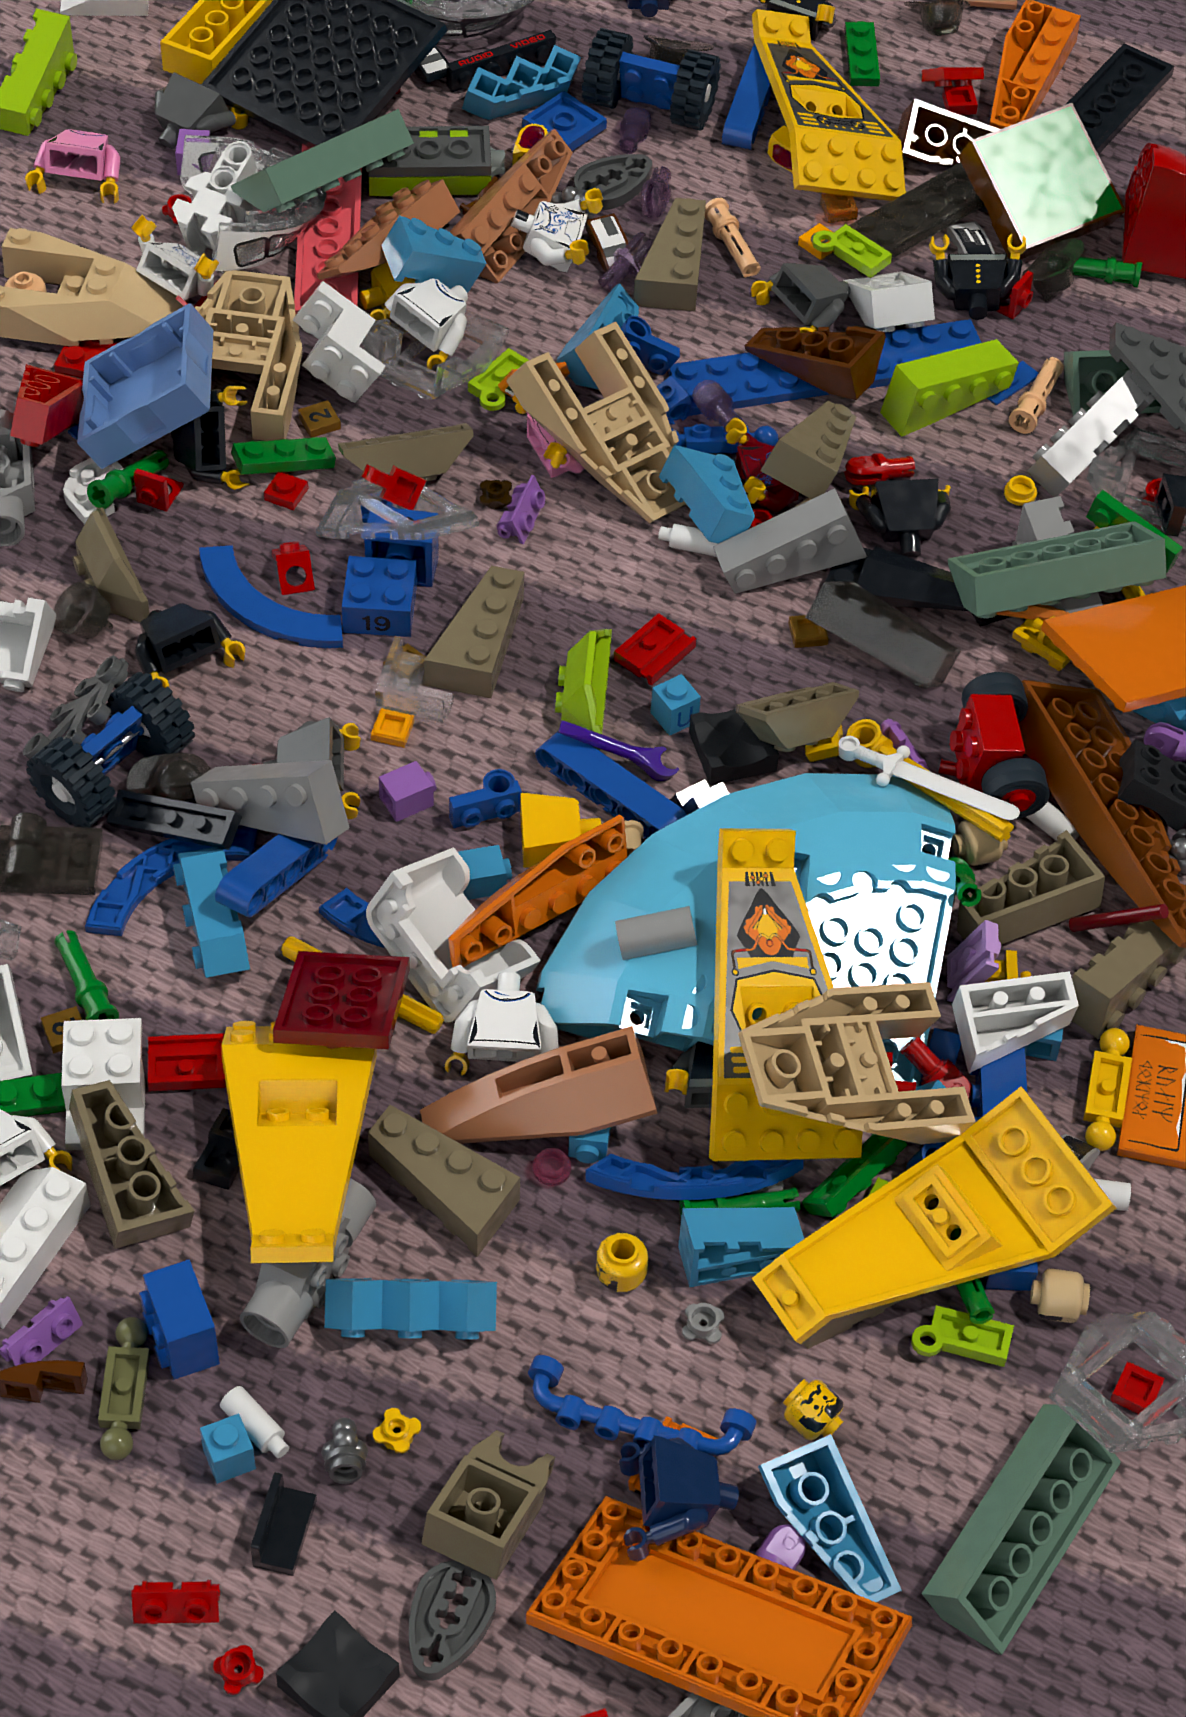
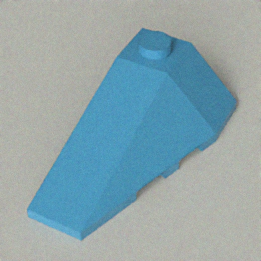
[556,283,639,389]
[758,1434,902,1602]

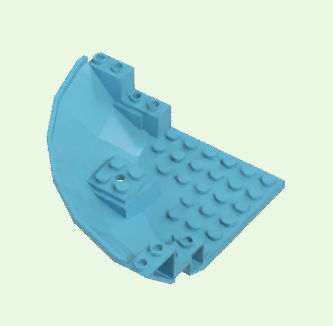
[536,773,956,1088]

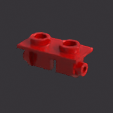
[131,1580,220,1624]

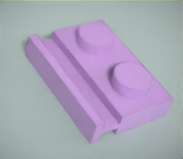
[947,920,1001,1002]

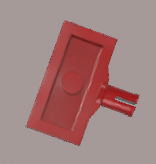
[922,67,984,87]

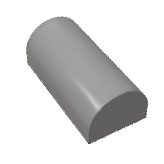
[615,906,697,960]

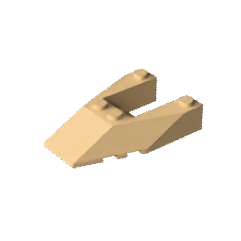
[0,228,189,346]
[195,270,303,441]
[506,322,686,523]
[738,982,976,1144]

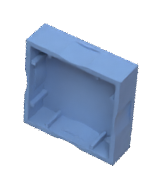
[77,303,214,469]

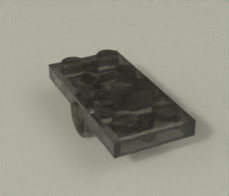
[0,813,103,895]

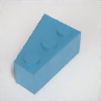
[381,215,487,293]
[659,445,755,544]
[678,1207,804,1287]

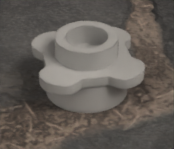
[682,1303,724,1344]

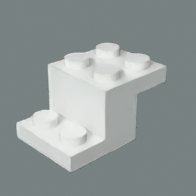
[293,281,385,403]
[61,1018,145,1151]

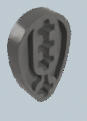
[573,154,652,210]
[409,1560,496,1681]

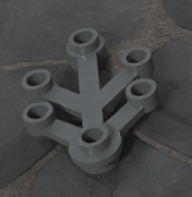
[23,655,129,759]

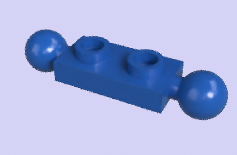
[671,424,779,453]

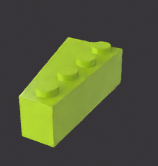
[0,8,77,136]
[880,339,1019,437]

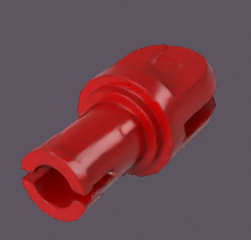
[844,453,915,486]
[900,1037,972,1099]

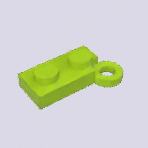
[812,224,892,278]
[468,348,529,411]
[911,1305,1014,1367]

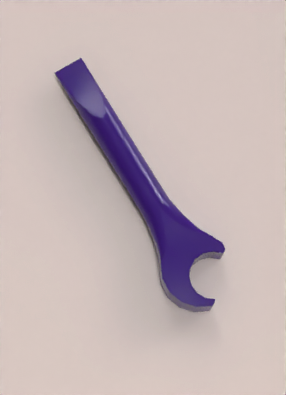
[558,720,679,781]

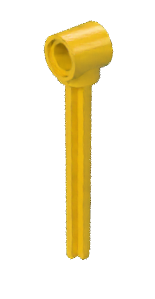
[846,719,1014,842]

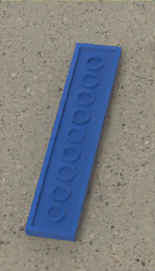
[668,319,981,416]

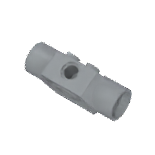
[0,409,35,546]
[240,1178,376,1348]

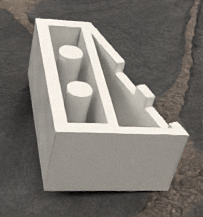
[952,971,1079,1073]

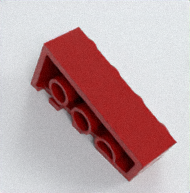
[10,364,84,447]

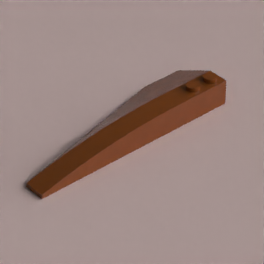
[1019,680,1186,948]

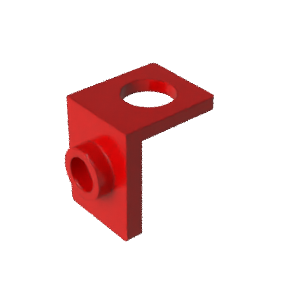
[997,271,1034,319]
[134,468,184,512]
[271,541,315,595]

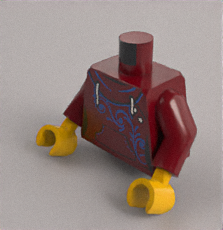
[725,418,799,512]

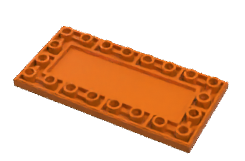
[1041,585,1186,713]
[526,1496,912,1717]

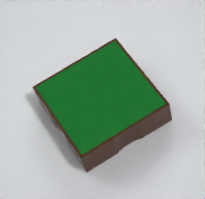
[958,103,1126,260]

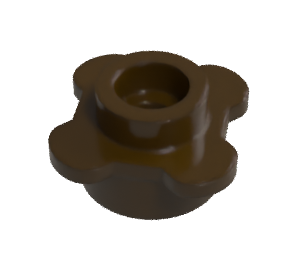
[479,480,512,509]

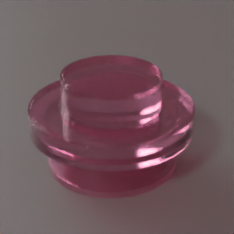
[533,1148,571,1186]

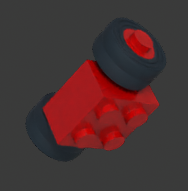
[950,672,1050,819]

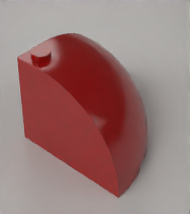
[1122,143,1186,279]

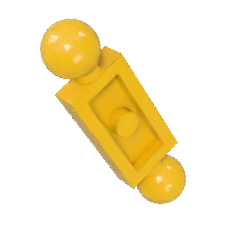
[1083,1028,1132,1151]

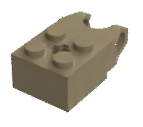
[421,1430,556,1580]

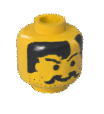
[596,1233,648,1292]
[783,1379,844,1441]

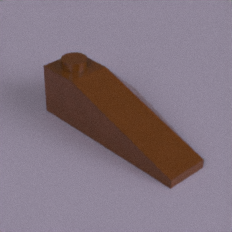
[897,99,1000,165]
[744,326,886,400]

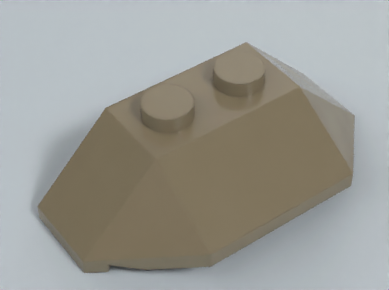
[338,423,474,481]
[72,507,150,622]
[736,682,859,752]

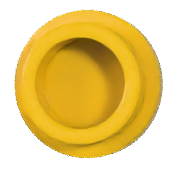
[1004,475,1037,506]

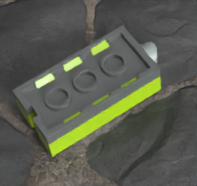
[369,126,505,196]

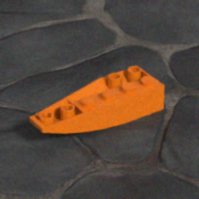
[990,0,1081,129]
[448,815,627,968]

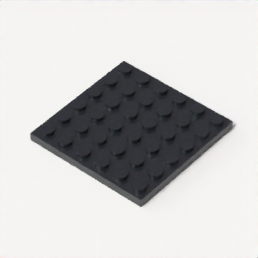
[201,0,448,148]

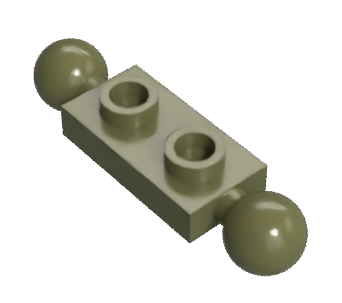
[98,1317,150,1460]

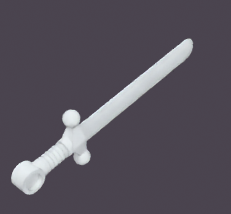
[838,736,1020,820]

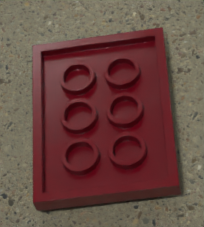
[273,951,410,1050]

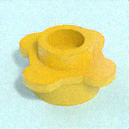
[373,1408,421,1453]

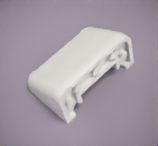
[0,598,56,692]
[366,847,541,1022]

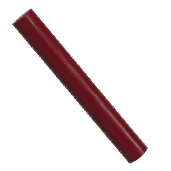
[1069,904,1169,932]

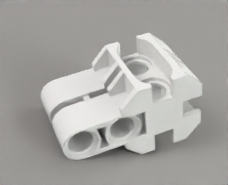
[172,141,258,262]

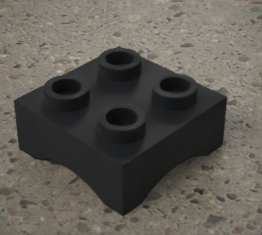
[689,708,779,785]
[1118,739,1186,831]
[276,1610,400,1717]

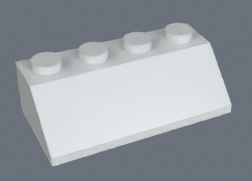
[0,1167,90,1329]

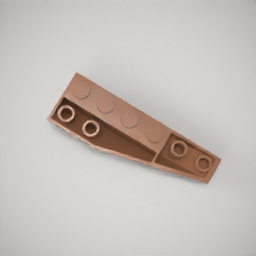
[450,128,573,283]
[317,179,460,280]
[420,1026,658,1144]

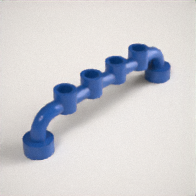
[528,1355,757,1456]

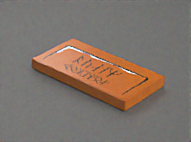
[1117,1025,1186,1170]

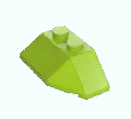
[555,629,612,751]

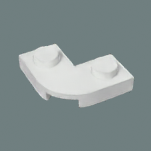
[63,458,124,525]

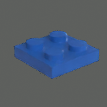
[522,91,607,151]

